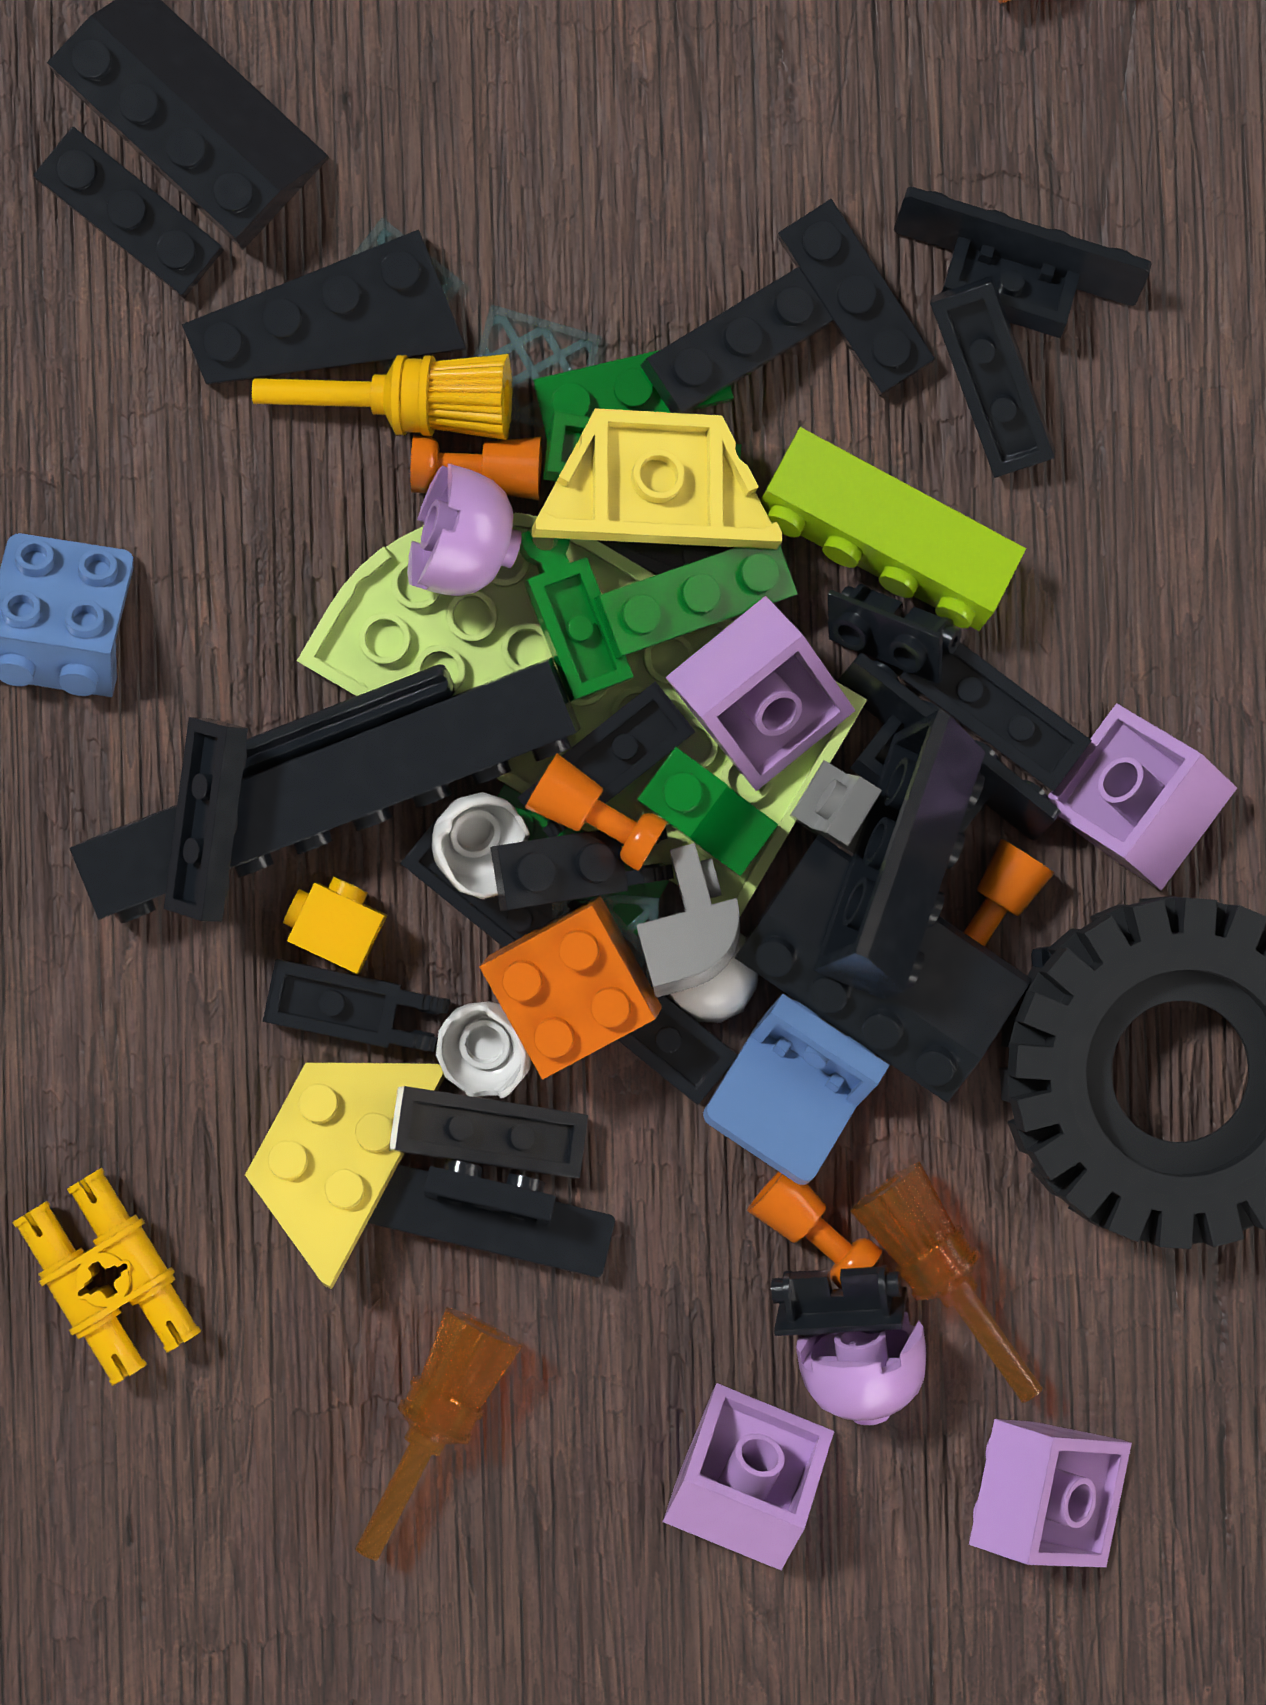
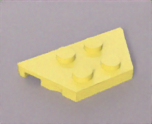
[532,408,782,549]
[245,1062,445,1289]

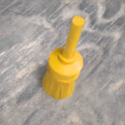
[252,354,513,440]

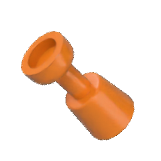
[410,435,542,501]
[525,753,668,871]
[964,839,1055,947]
[747,1171,883,1289]

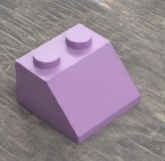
[666,596,856,791]
[1048,703,1237,890]
[663,1383,834,1570]
[969,1419,1132,1567]

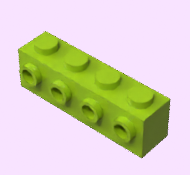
[760,427,1026,631]

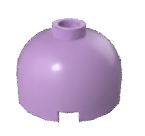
[407,463,522,596]
[796,1312,926,1425]

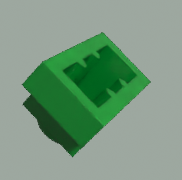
[637,747,779,876]

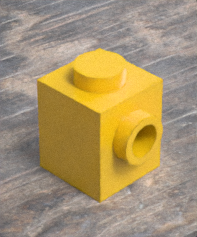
[283,877,387,974]

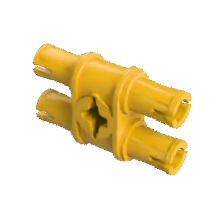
[12,1168,201,1386]

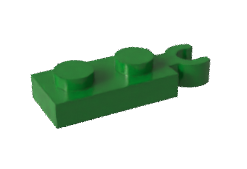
[519,530,634,702]

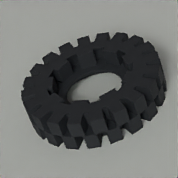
[999,896,1266,1249]

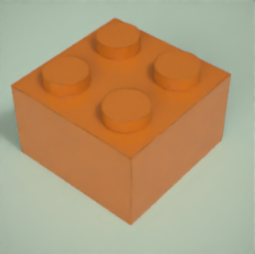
[479,895,662,1080]

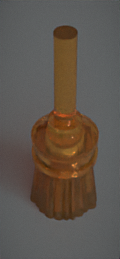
[850,1161,1043,1403]
[355,1307,523,1561]

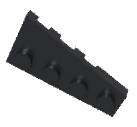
[182,229,467,385]

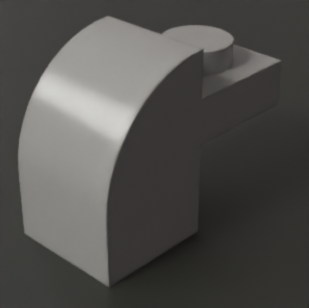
[790,760,882,856]
[636,843,740,998]

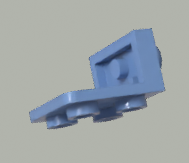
[0,533,134,697]
[703,994,889,1185]

